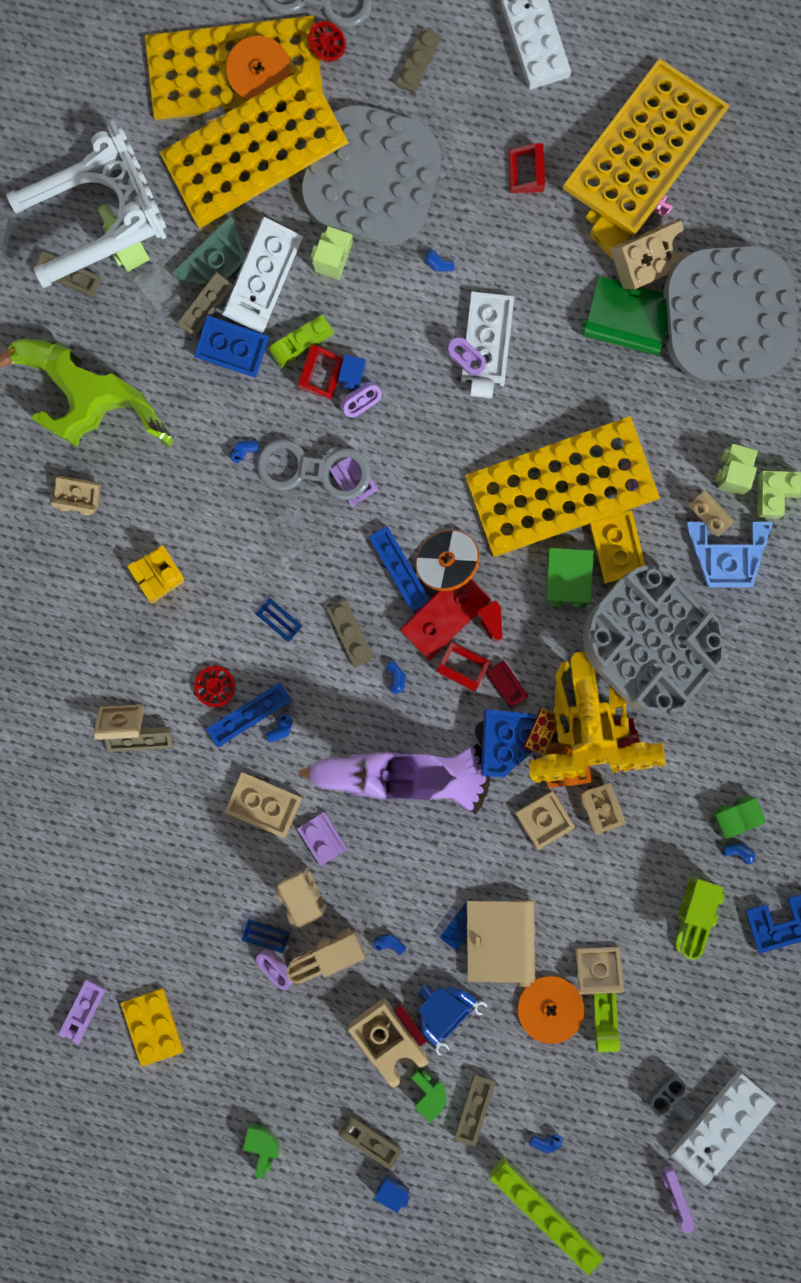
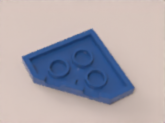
[481,709,537,778]

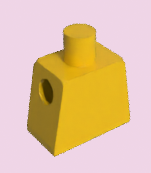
[585,209,632,260]

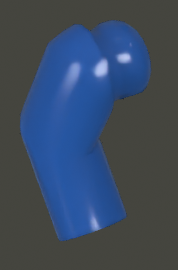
[425,249,454,272]
[230,440,259,463]
[386,661,406,694]
[266,714,293,743]
[723,843,756,865]
[373,934,406,956]
[529,1134,563,1154]

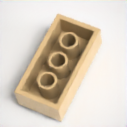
[276,867,327,928]

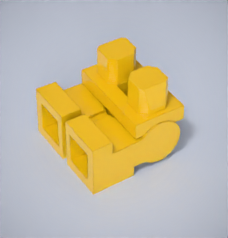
[127,545,184,604]

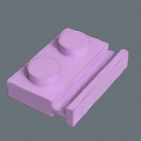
[330,457,379,506]
[298,812,347,866]

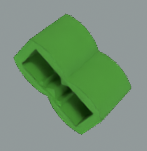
[712,795,766,839]

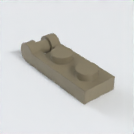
[338,1114,403,1170]

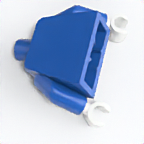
[418,985,487,1055]

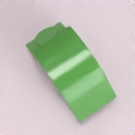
[411,1068,446,1123]
[243,1123,280,1179]

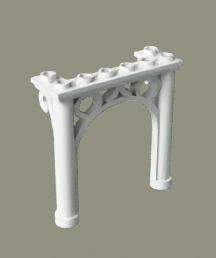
[6,120,166,288]

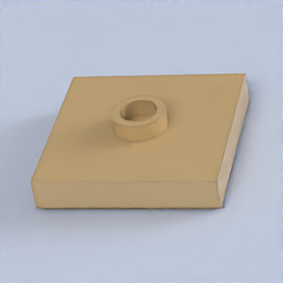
[94,705,144,740]
[514,790,575,850]
[575,947,624,994]

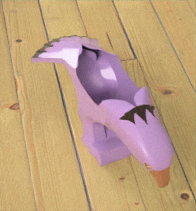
[299,743,490,815]

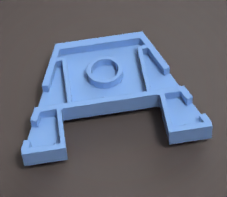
[686,522,773,588]

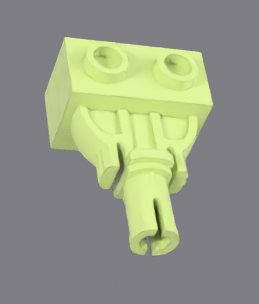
[98,204,150,272]

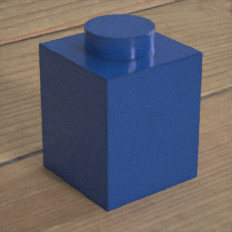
[338,355,366,391]
[374,1175,410,1214]

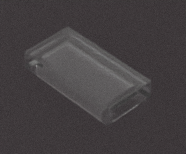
[202,107,226,125]

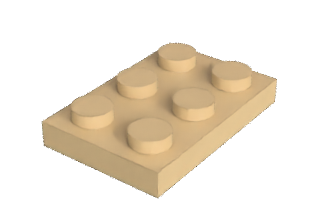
[224,772,303,838]

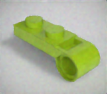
[269,315,334,368]
[593,993,620,1053]

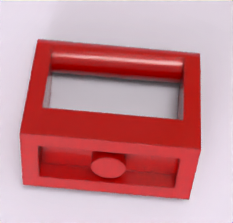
[508,143,545,193]
[298,344,344,400]
[476,600,502,643]
[436,642,490,692]

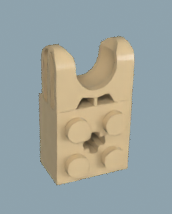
[610,220,691,289]
[287,928,366,984]
[348,998,429,1088]

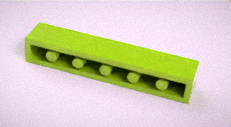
[489,1157,604,1276]

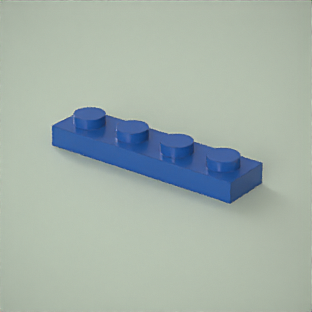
[369,526,430,612]
[206,682,292,748]

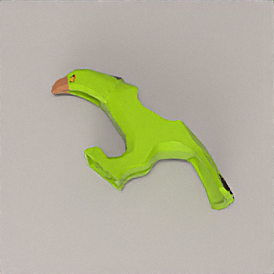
[0,339,174,449]

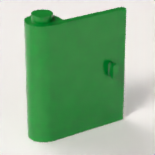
[580,276,668,356]

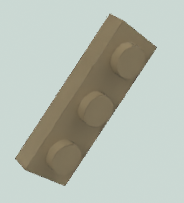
[396,27,442,94]
[34,251,102,298]
[177,271,234,337]
[327,600,374,668]
[105,727,173,752]
[454,1073,496,1147]

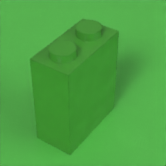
[545,548,594,608]

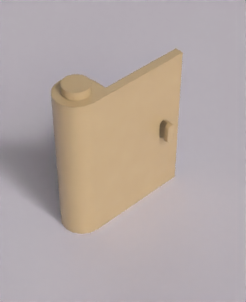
[467,900,535,987]

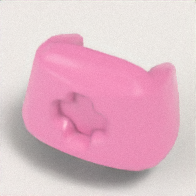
[653,195,673,216]

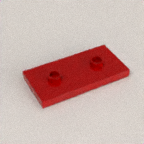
[399,578,491,661]

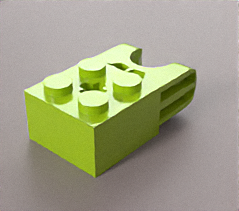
[675,876,725,959]

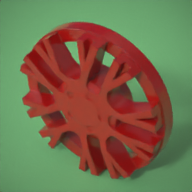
[307,21,346,63]
[194,666,236,707]

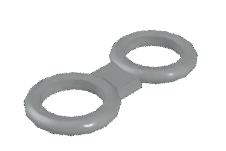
[262,0,372,28]
[257,439,371,500]

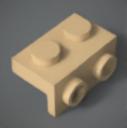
[51,475,101,515]
[688,490,735,537]
[581,782,626,835]

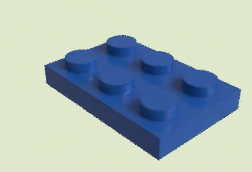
[194,315,270,378]

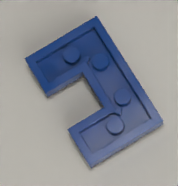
[745,894,801,954]

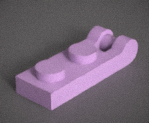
[58,979,107,1045]
[661,1165,694,1233]

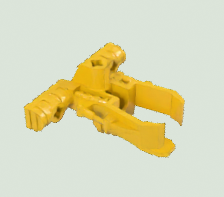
[529,651,666,783]

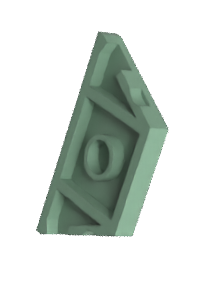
[172,216,246,287]

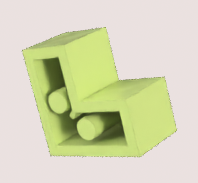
[311,226,353,280]
[715,444,758,495]
[757,471,801,519]

